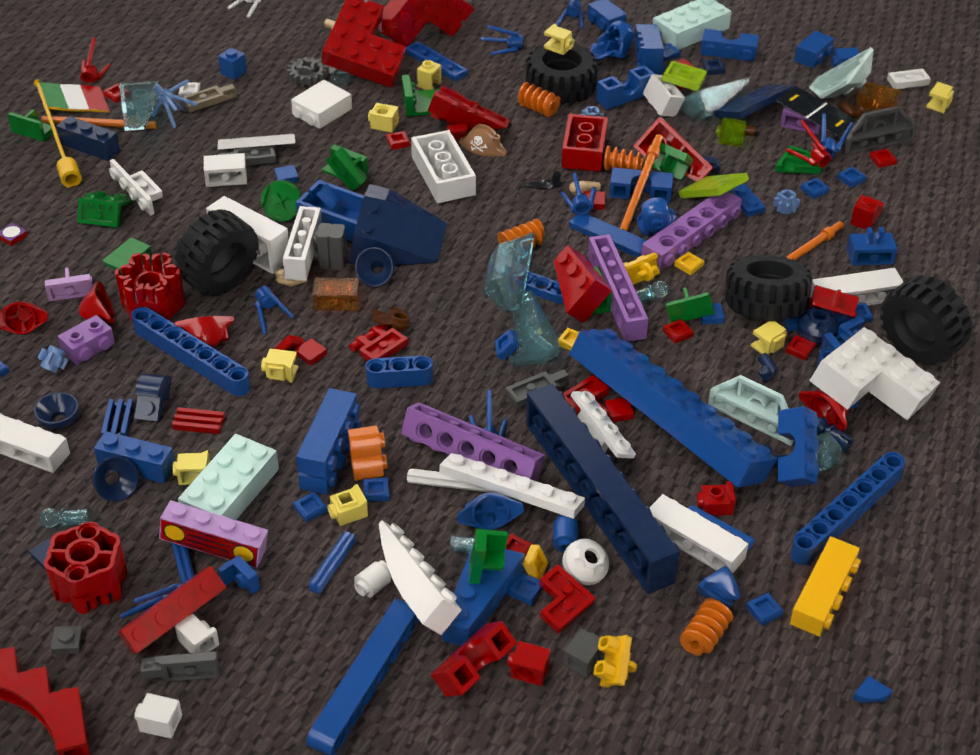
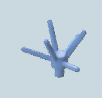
[152,79,198,128]

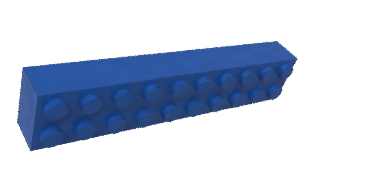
[569,328,777,487]

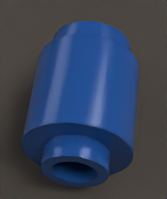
[553,515,579,553]

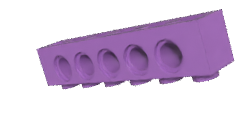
[641,191,742,271]
[588,234,648,342]
[401,402,545,482]

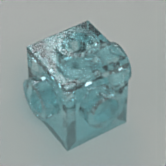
[817,431,842,471]

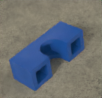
[700,29,759,62]
[596,65,655,110]
[609,168,673,203]
[778,406,819,487]
[94,431,175,484]

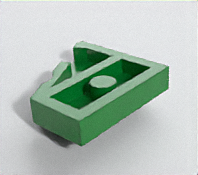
[775,145,824,174]

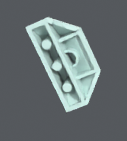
[809,47,873,99]
[708,375,794,446]

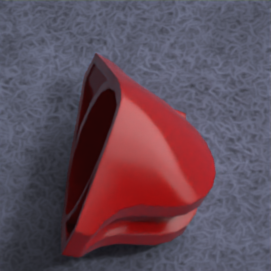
[79,280,115,324]
[0,301,49,334]
[174,316,234,348]
[799,389,849,431]

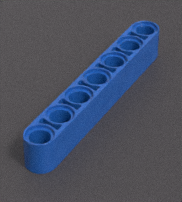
[131,307,250,396]
[790,452,905,565]
[306,598,420,755]

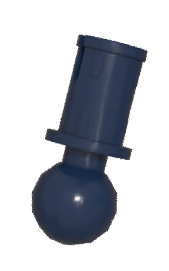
[817,417,854,452]

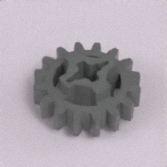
[287,57,328,87]

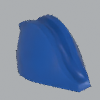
[457,492,524,530]
[698,566,741,607]

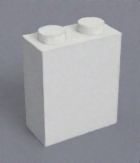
[291,80,352,129]

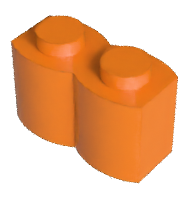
[348,425,388,481]

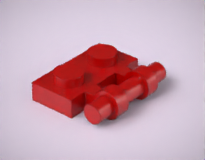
[349,325,408,362]

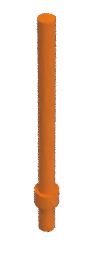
[41,116,157,130]
[620,134,663,231]
[786,221,844,260]

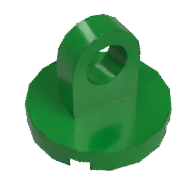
[261,180,301,222]

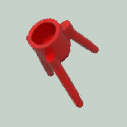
[80,37,111,83]
[786,120,832,168]

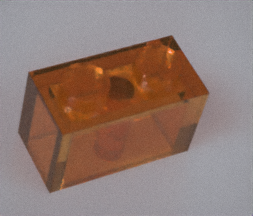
[855,82,901,111]
[312,278,360,311]

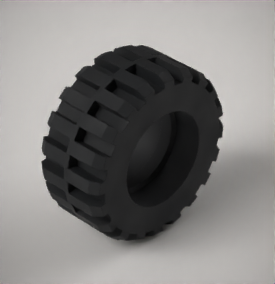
[526,43,598,105]
[174,209,259,296]
[725,254,813,321]
[880,275,972,366]

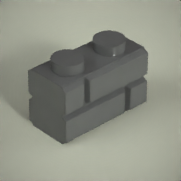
[313,223,347,270]

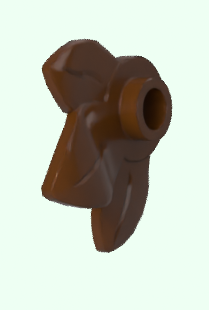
[371,307,410,331]

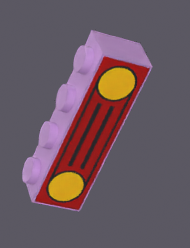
[159,500,268,568]

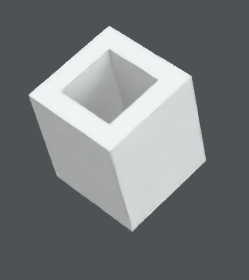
[135,693,182,739]

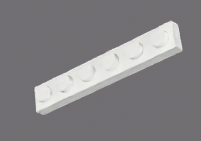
[439,453,585,519]

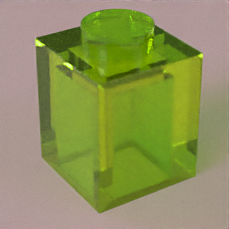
[716,117,747,147]

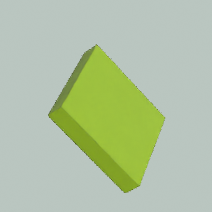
[662,61,707,91]

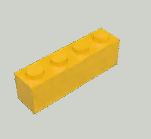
[790,536,861,637]

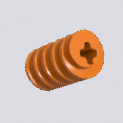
[518,82,560,117]
[603,145,647,171]
[497,219,544,257]
[679,598,733,656]

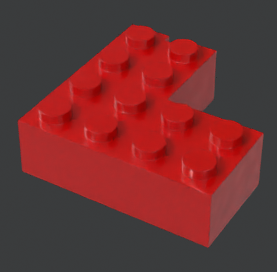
[322,0,406,88]
[378,0,475,47]

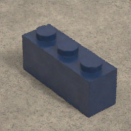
[57,116,120,161]

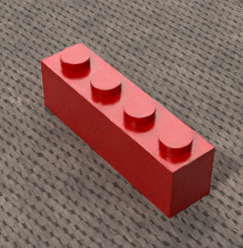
[117,566,227,654]

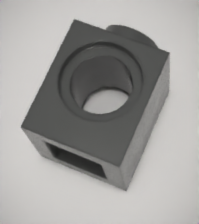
[563,628,603,678]

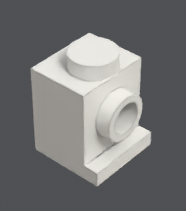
[175,614,219,653]

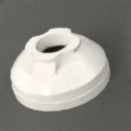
[563,539,609,586]

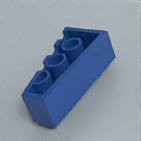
[634,24,665,75]
[442,549,524,646]

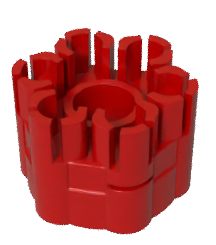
[115,252,186,322]
[44,522,128,614]

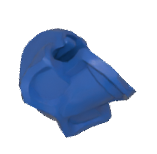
[591,20,634,60]
[637,197,677,236]

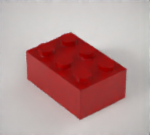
[561,114,608,172]

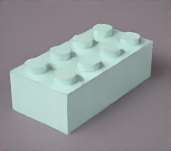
[653,0,731,50]
[178,434,279,520]

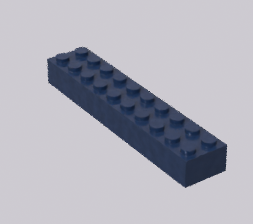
[526,383,680,594]

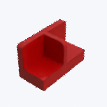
[809,285,859,319]

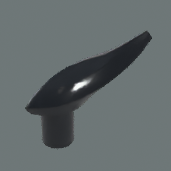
[524,171,563,189]

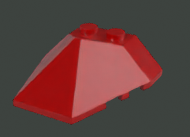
[427,85,510,133]

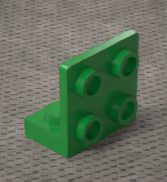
[402,75,440,116]
[77,191,133,227]

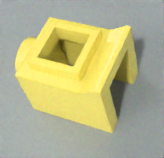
[544,24,574,55]
[416,60,441,90]
[926,82,954,113]
[751,321,787,355]
[261,349,298,383]
[173,450,210,485]
[327,484,368,526]

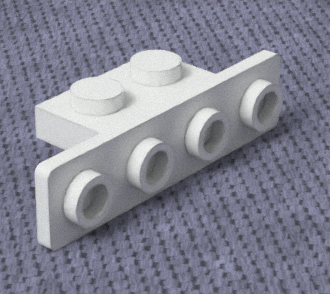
[109,159,163,216]
[571,391,636,458]

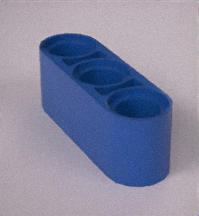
[365,356,433,388]

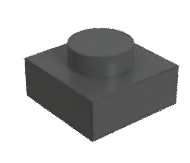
[51,626,83,654]

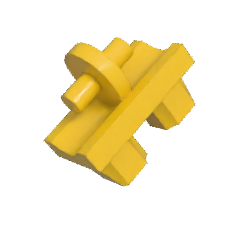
[623,252,660,285]
[593,635,637,688]

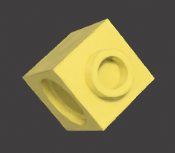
[368,103,399,132]

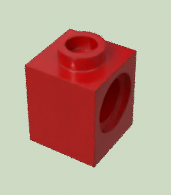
[507,641,551,686]

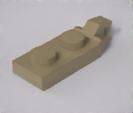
[182,84,237,113]

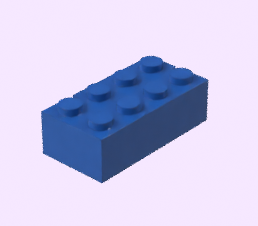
[296,180,364,242]
[296,388,362,495]

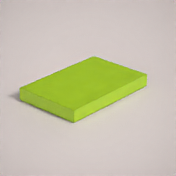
[678,173,749,198]

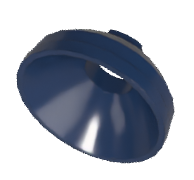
[355,247,394,287]
[797,309,839,343]
[34,392,79,429]
[92,456,139,502]

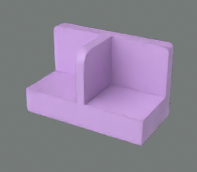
[45,268,93,301]

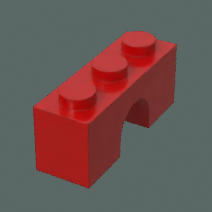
[430,621,517,697]

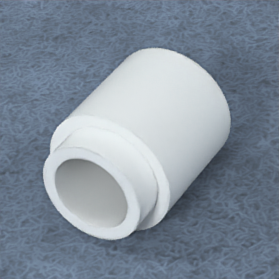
[354,560,392,598]

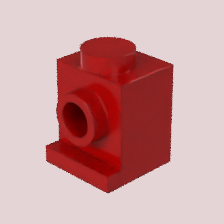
[696,481,736,516]

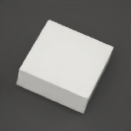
[179,83,201,97]

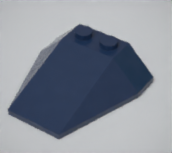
[349,184,447,267]

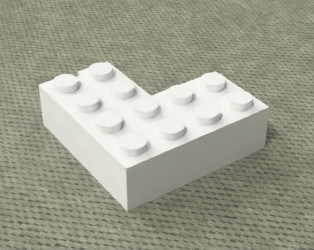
[809,327,940,420]

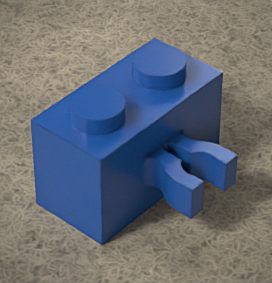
[846,227,897,266]

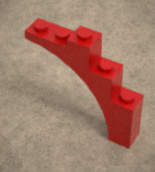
[0,647,90,755]

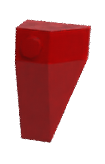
[633,117,714,181]

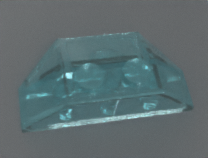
[483,233,534,312]

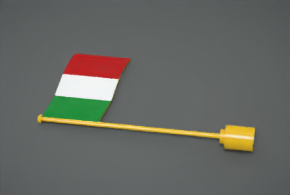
[34,79,110,187]

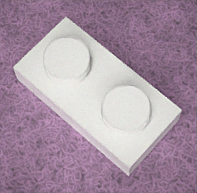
[887,69,930,89]

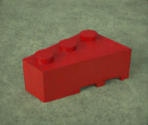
[553,245,612,323]

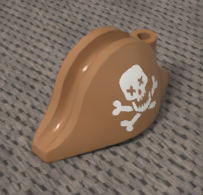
[458,124,507,156]

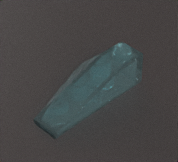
[679,78,750,119]
[119,81,159,131]
[508,290,561,366]

